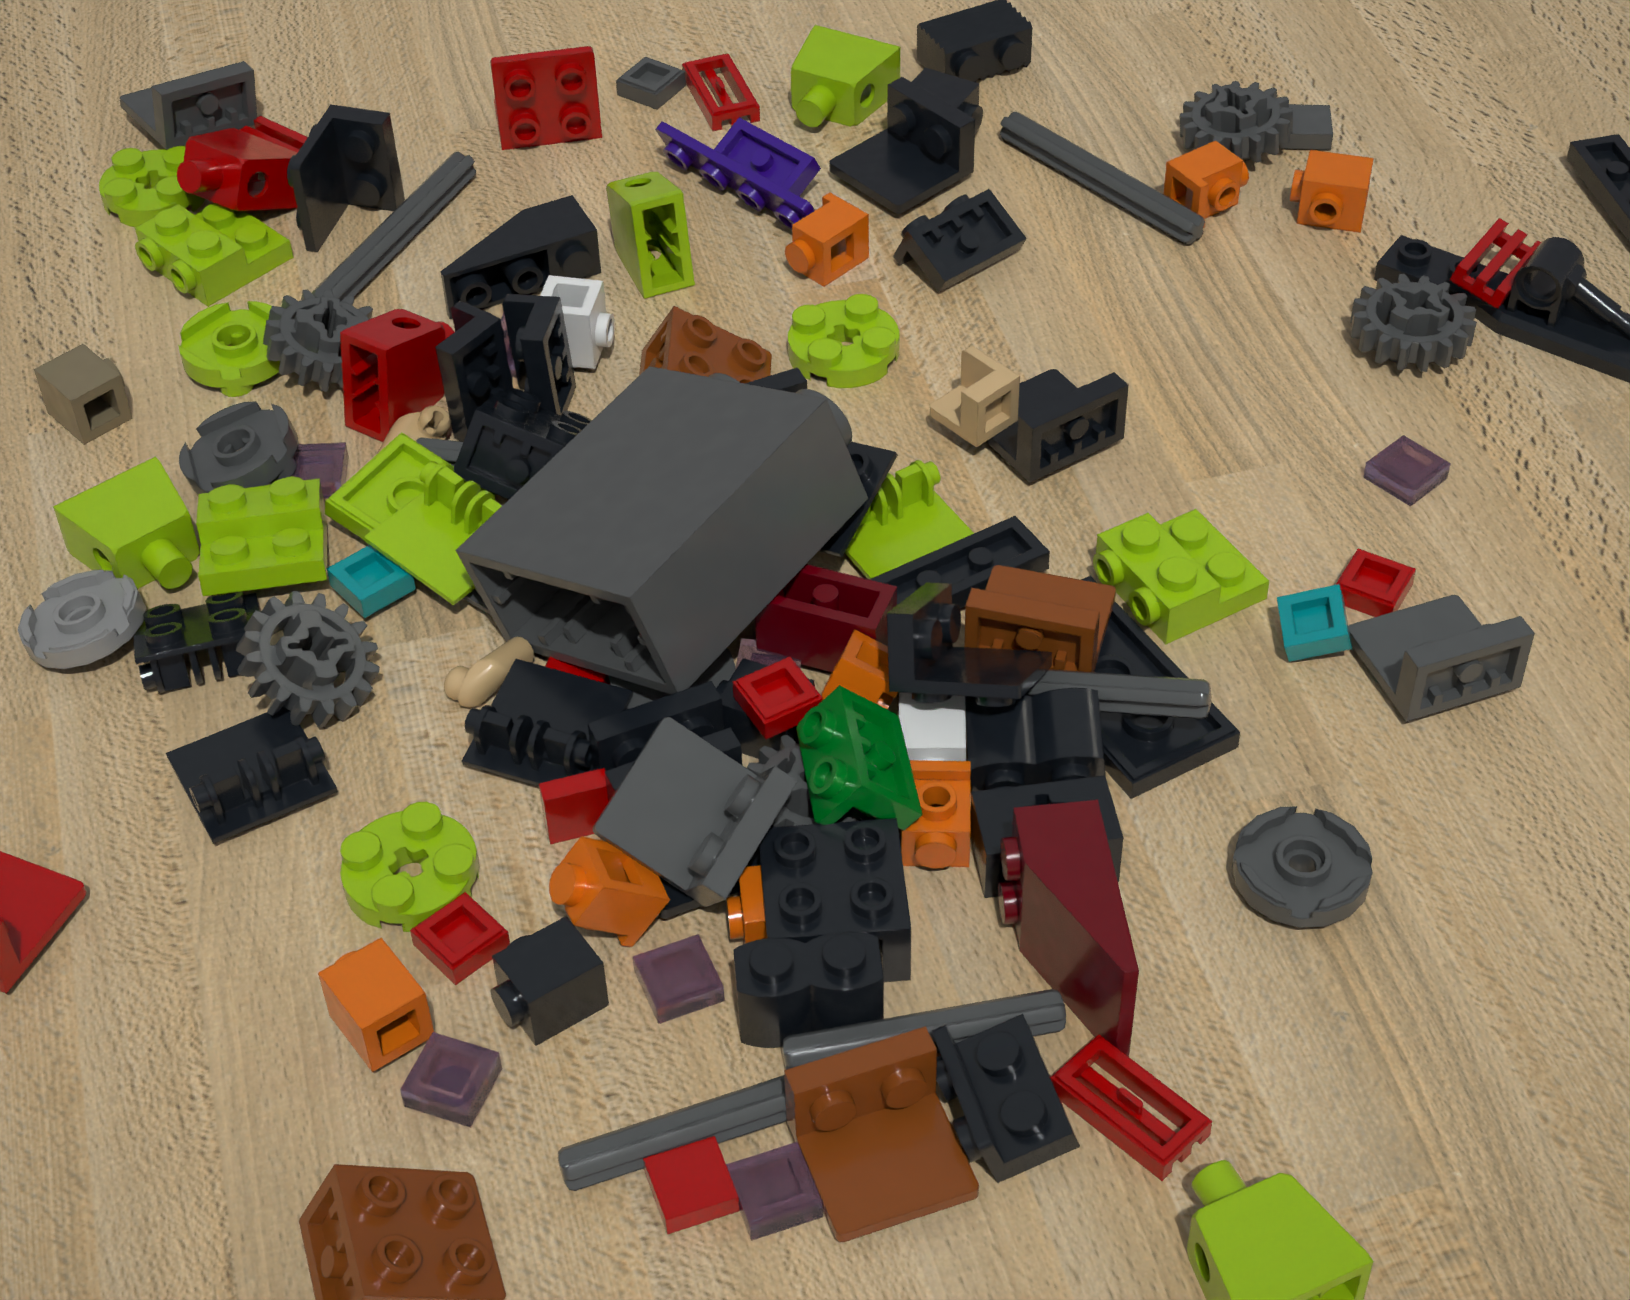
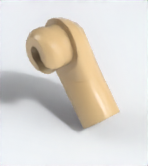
[376,405,451,455]
[444,637,534,708]

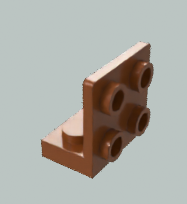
[639,306,772,384]
[964,565,1116,672]
[784,1026,979,1242]
[299,1164,506,1300]

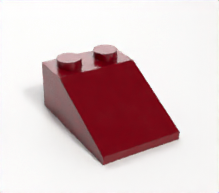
[998,800,1139,1057]

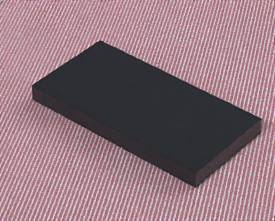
[1081,575,1240,799]

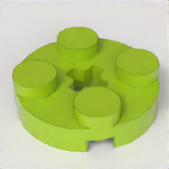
[99,146,205,227]
[788,294,900,388]
[178,301,280,397]
[340,802,480,932]

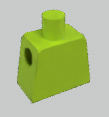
[791,25,901,127]
[606,172,695,299]
[53,457,200,589]
[1187,1160,1374,1300]

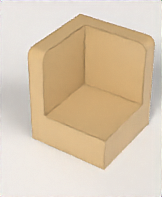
[930,345,1020,448]

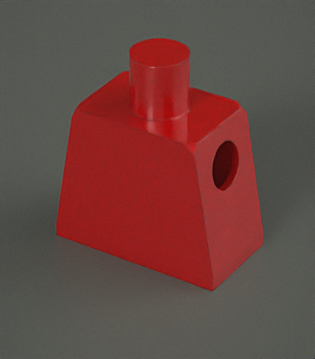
[177,128,297,211]
[340,309,454,442]

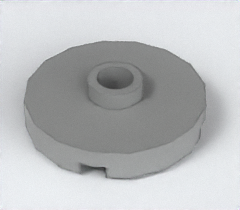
[18,570,146,669]

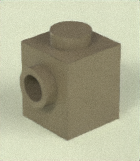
[34,344,133,445]

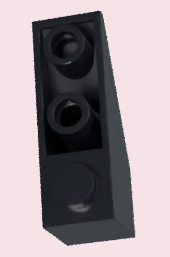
[440,195,601,319]

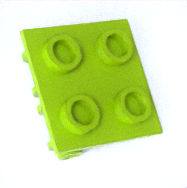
[845,460,974,579]
[364,461,502,606]

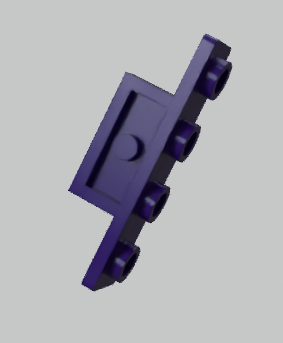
[655,117,821,230]

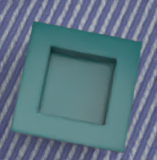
[327,545,416,618]
[1277,584,1352,662]

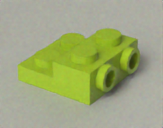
[135,203,294,307]
[196,476,327,596]
[1093,509,1269,645]

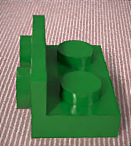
[796,685,923,830]

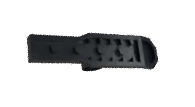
[1374,235,1630,383]

